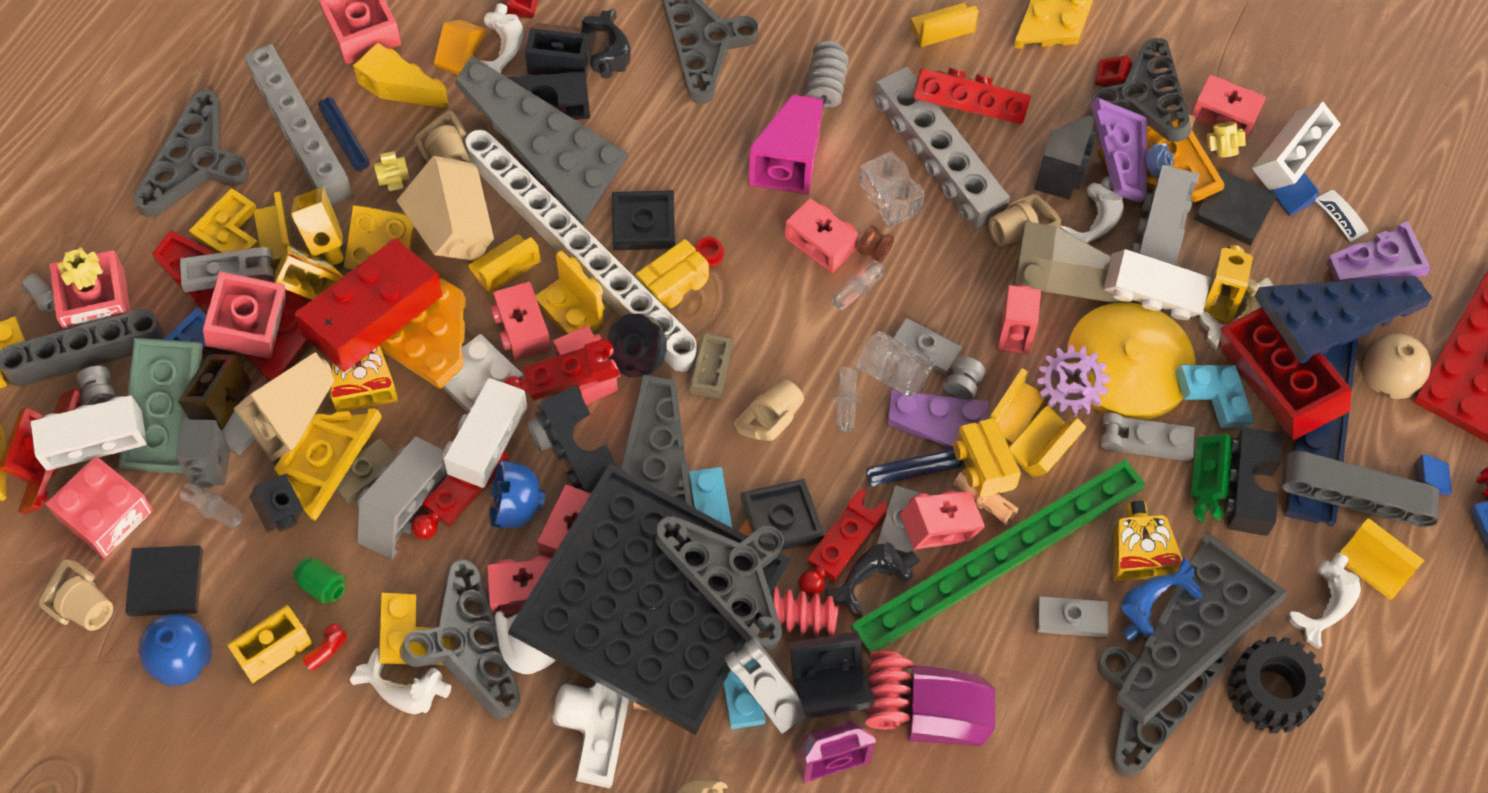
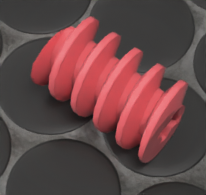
[771,587,839,638]
[865,650,913,730]

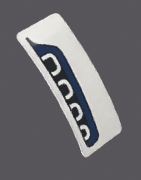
[1315,190,1369,242]

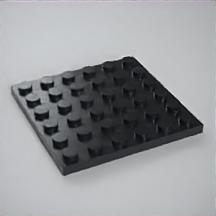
[508,464,790,735]

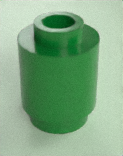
[293,557,345,604]

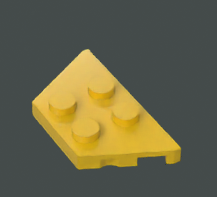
[1014,0,1094,49]
[274,408,382,521]

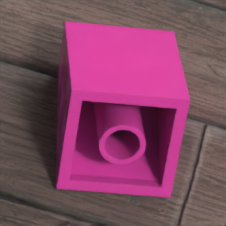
[749,95,823,195]

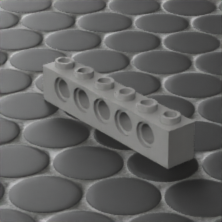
[244,44,353,206]
[874,67,1010,230]

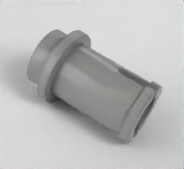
[22,274,55,312]

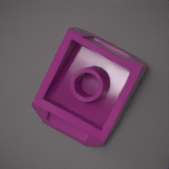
[909,665,995,746]
[795,721,876,784]

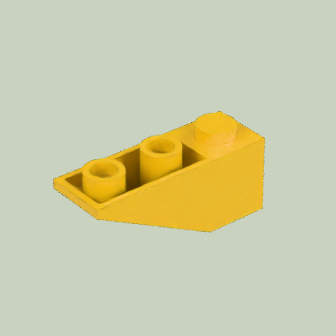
[353,43,449,109]

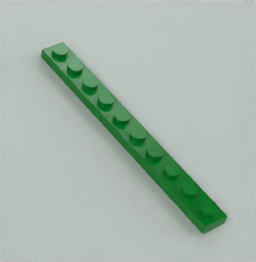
[850,459,1146,655]

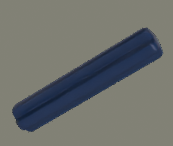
[318,97,370,171]
[866,449,963,486]

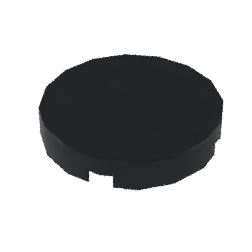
[607,313,667,377]

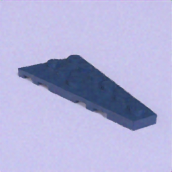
[1254,276,1433,364]

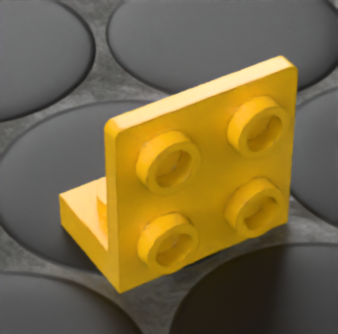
[344,205,416,269]
[535,250,604,335]

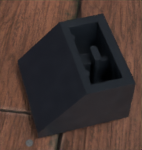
[525,23,596,80]
[1034,115,1098,200]

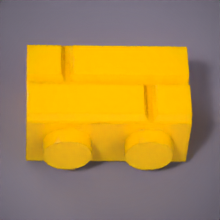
[635,239,709,308]
[953,418,1021,498]
[226,605,313,684]

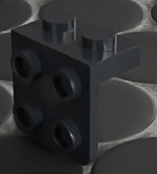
[790,631,874,718]

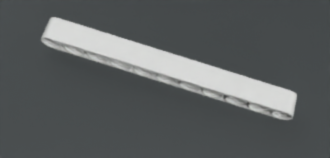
[465,130,697,372]

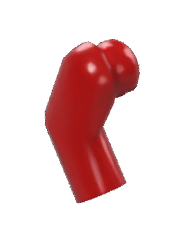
[302,623,347,671]

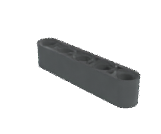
[0,309,164,386]
[1282,451,1439,527]

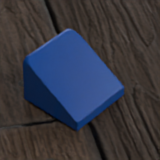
[1272,172,1319,216]
[1414,455,1452,495]

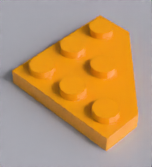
[1097,121,1224,202]
[380,278,466,389]

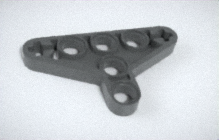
[662,0,758,104]
[1091,38,1191,142]
[134,90,249,217]
[655,516,784,652]
[399,560,520,719]
[1098,647,1229,777]

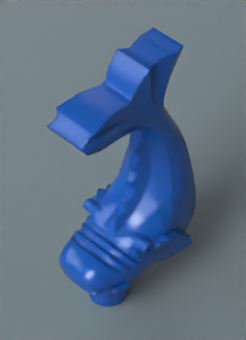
[1121,557,1203,642]

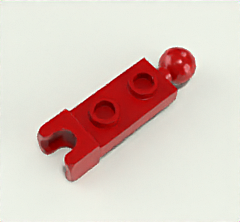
[503,339,619,400]
[411,451,510,541]
[798,489,888,597]

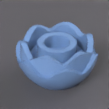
[1146,143,1175,178]

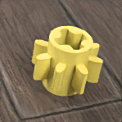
[1207,122,1246,157]
[374,151,410,192]
[57,247,103,290]

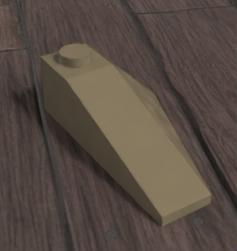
[1013,221,1139,303]

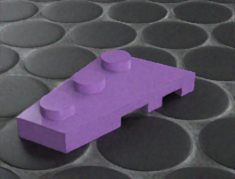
[1091,98,1147,203]
[1327,221,1431,282]
[888,390,989,450]

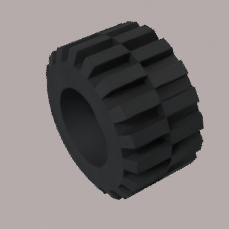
[1228,636,1326,734]

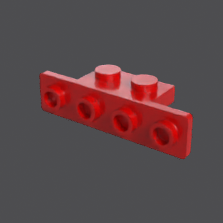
[913,67,1031,124]
[0,388,81,515]

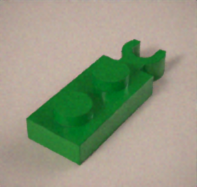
[1191,434,1233,522]

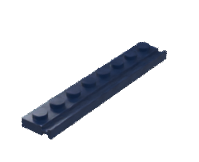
[1285,338,1358,527]

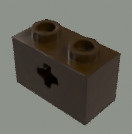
[178,355,252,430]

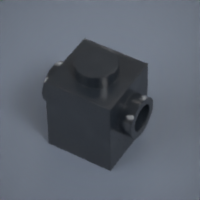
[249,474,304,532]

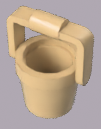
[415,110,470,163]
[989,194,1061,247]
[734,379,804,441]
[39,560,113,631]

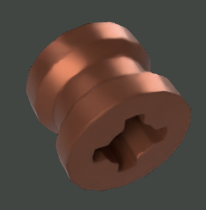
[857,225,894,264]

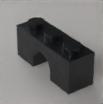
[507,71,590,120]
[535,385,617,492]
[1224,427,1282,536]

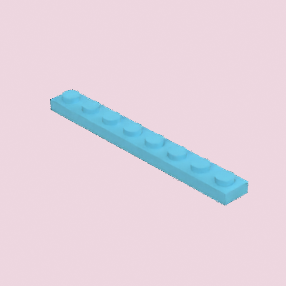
[689,467,766,729]

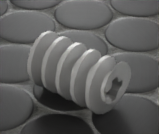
[804,40,849,108]

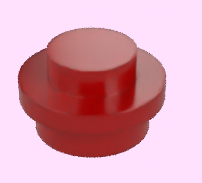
[694,237,724,267]

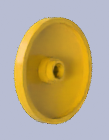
[1066,302,1196,420]

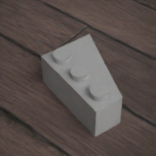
[1132,165,1200,266]
[357,436,448,560]

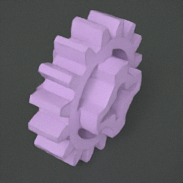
[1037,345,1109,417]

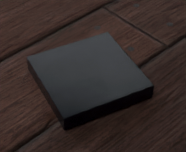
[1194,169,1277,246]
[612,190,675,250]
[740,479,825,550]
[125,545,203,616]

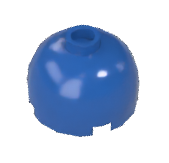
[489,461,545,528]
[138,614,212,686]

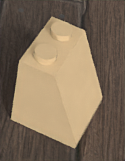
[397,156,494,261]
[234,352,335,462]

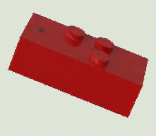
[295,238,443,373]
[1220,307,1352,440]

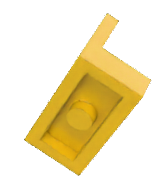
[910,2,979,47]
[253,191,293,267]
[468,234,541,294]
[989,368,1046,446]
[1009,406,1086,478]
[1340,518,1425,600]

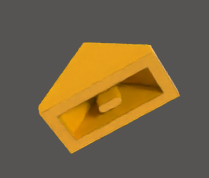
[434,19,487,75]

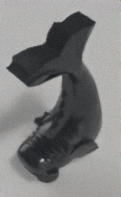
[582,9,631,79]
[825,542,920,618]

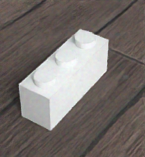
[1252,102,1341,191]
[1103,249,1211,320]
[442,378,527,488]
[31,395,147,471]

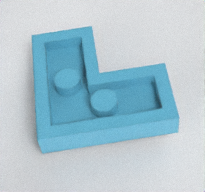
[1175,365,1255,428]

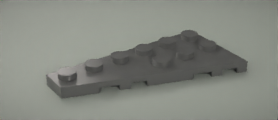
[455,56,629,226]
[621,375,693,507]
[1117,532,1287,725]

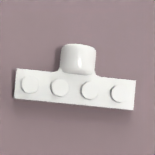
[552,682,629,788]

